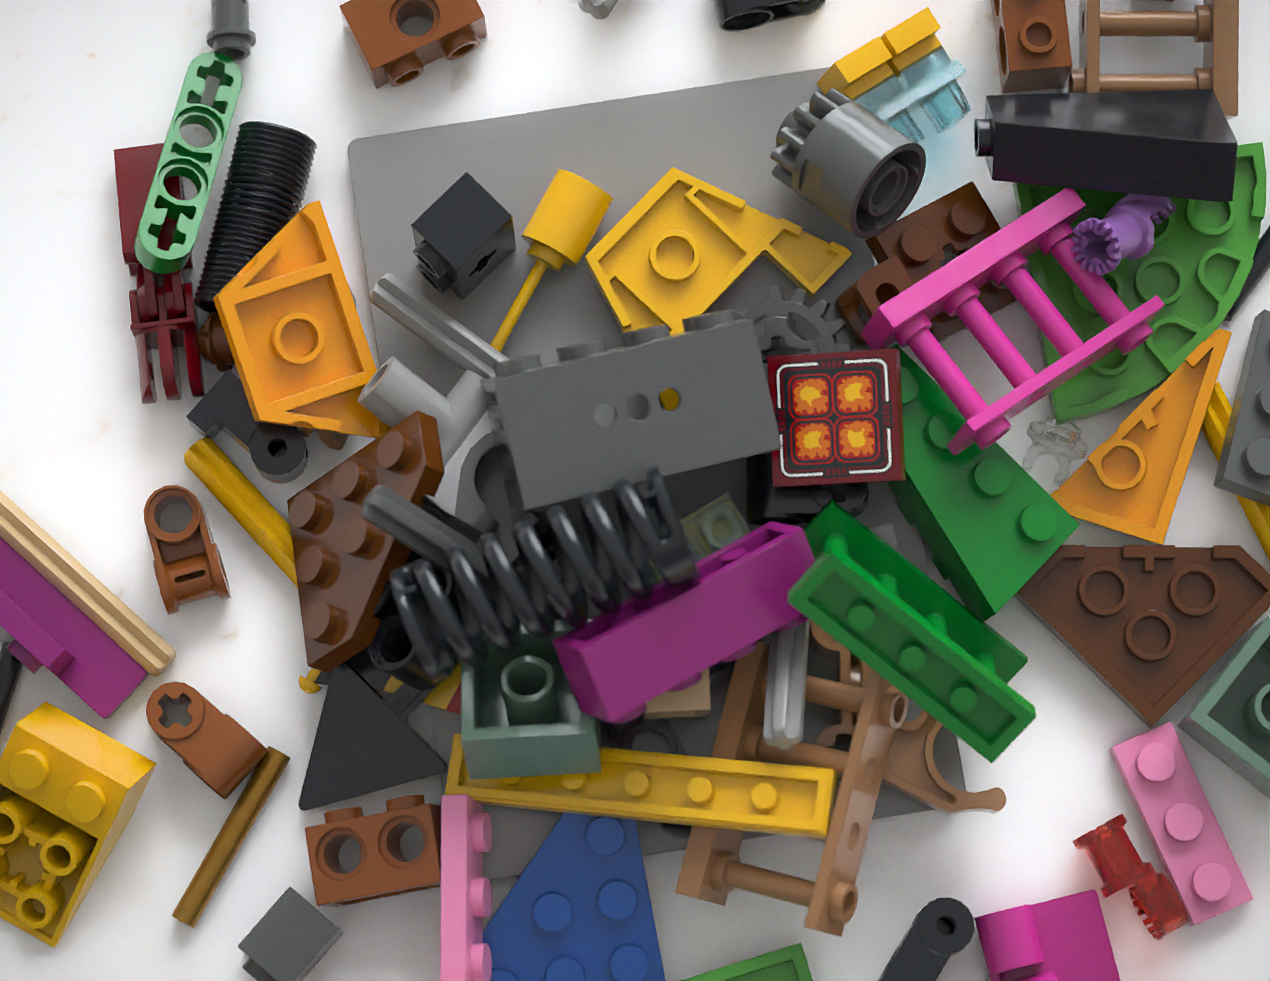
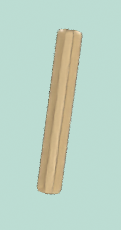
[0,490,177,677]

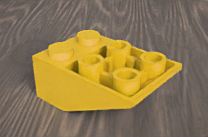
[0,701,157,948]

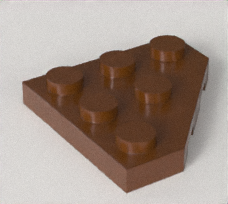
[287,410,445,673]
[1014,545,1270,728]

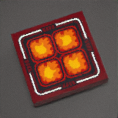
[767,348,906,487]

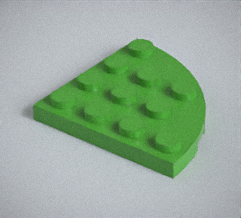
[1012,142,1266,426]

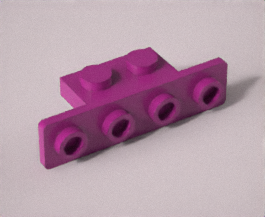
[0,537,148,719]

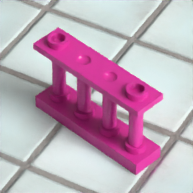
[860,187,1165,456]

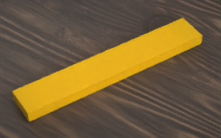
[445,733,838,839]

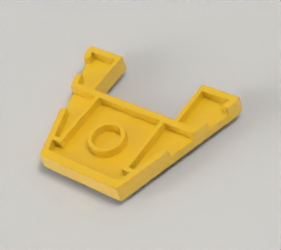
[584,167,852,411]

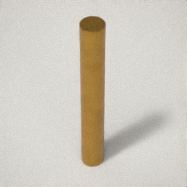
[171,746,291,928]

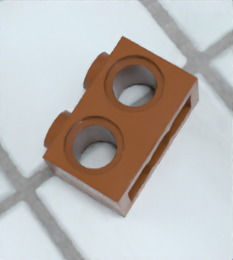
[991,0,1072,94]
[304,794,441,907]

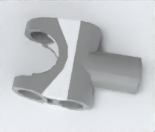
[357,356,505,536]

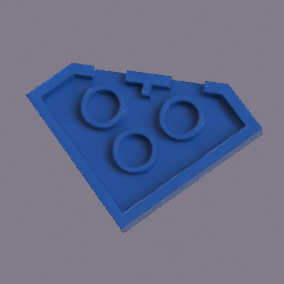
[483,812,666,981]

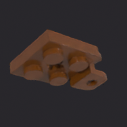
[835,181,1017,346]

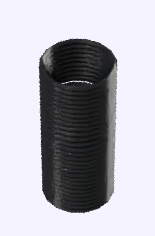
[193,121,317,314]

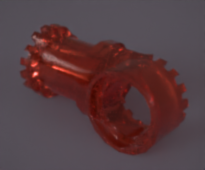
[1072,813,1189,941]

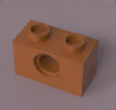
[339,0,487,89]

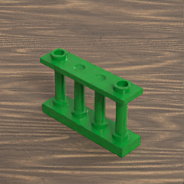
[788,499,1037,764]

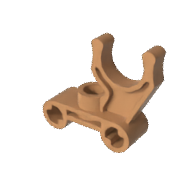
[809,620,1006,815]

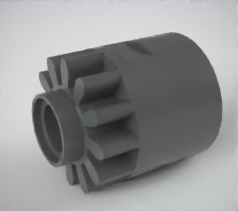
[770,88,926,239]

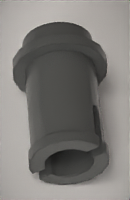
[206,0,256,61]

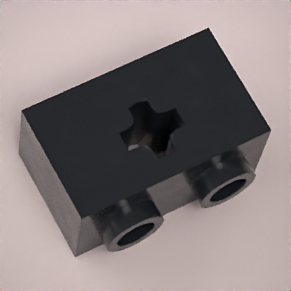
[411,172,516,300]

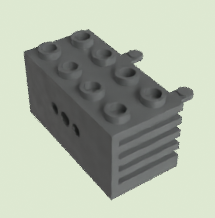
[480,309,782,510]

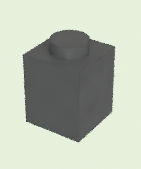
[237,886,344,981]

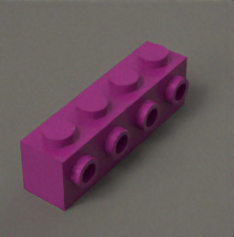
[552,521,815,723]

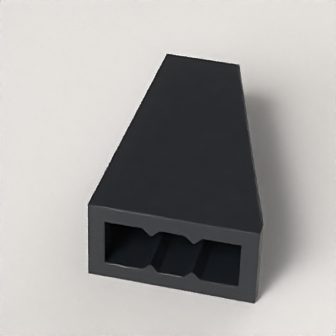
[974,89,1238,202]

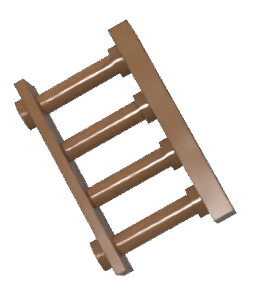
[1068,0,1239,120]
[675,641,908,937]

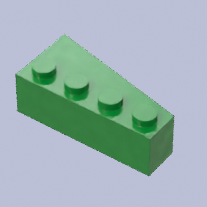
[888,343,1080,621]

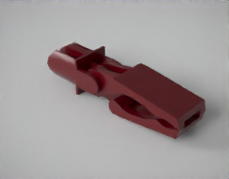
[113,143,205,404]

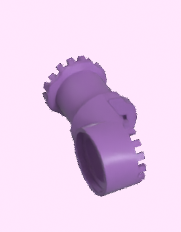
[1071,193,1177,276]

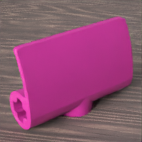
[974,889,1121,981]

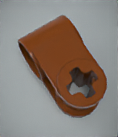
[143,485,231,615]
[146,681,269,800]

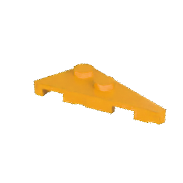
[1050,328,1232,545]

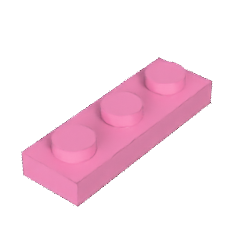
[1109,721,1254,927]
[440,794,493,981]

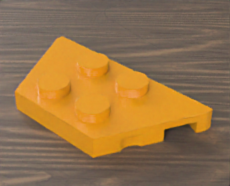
[213,200,391,439]

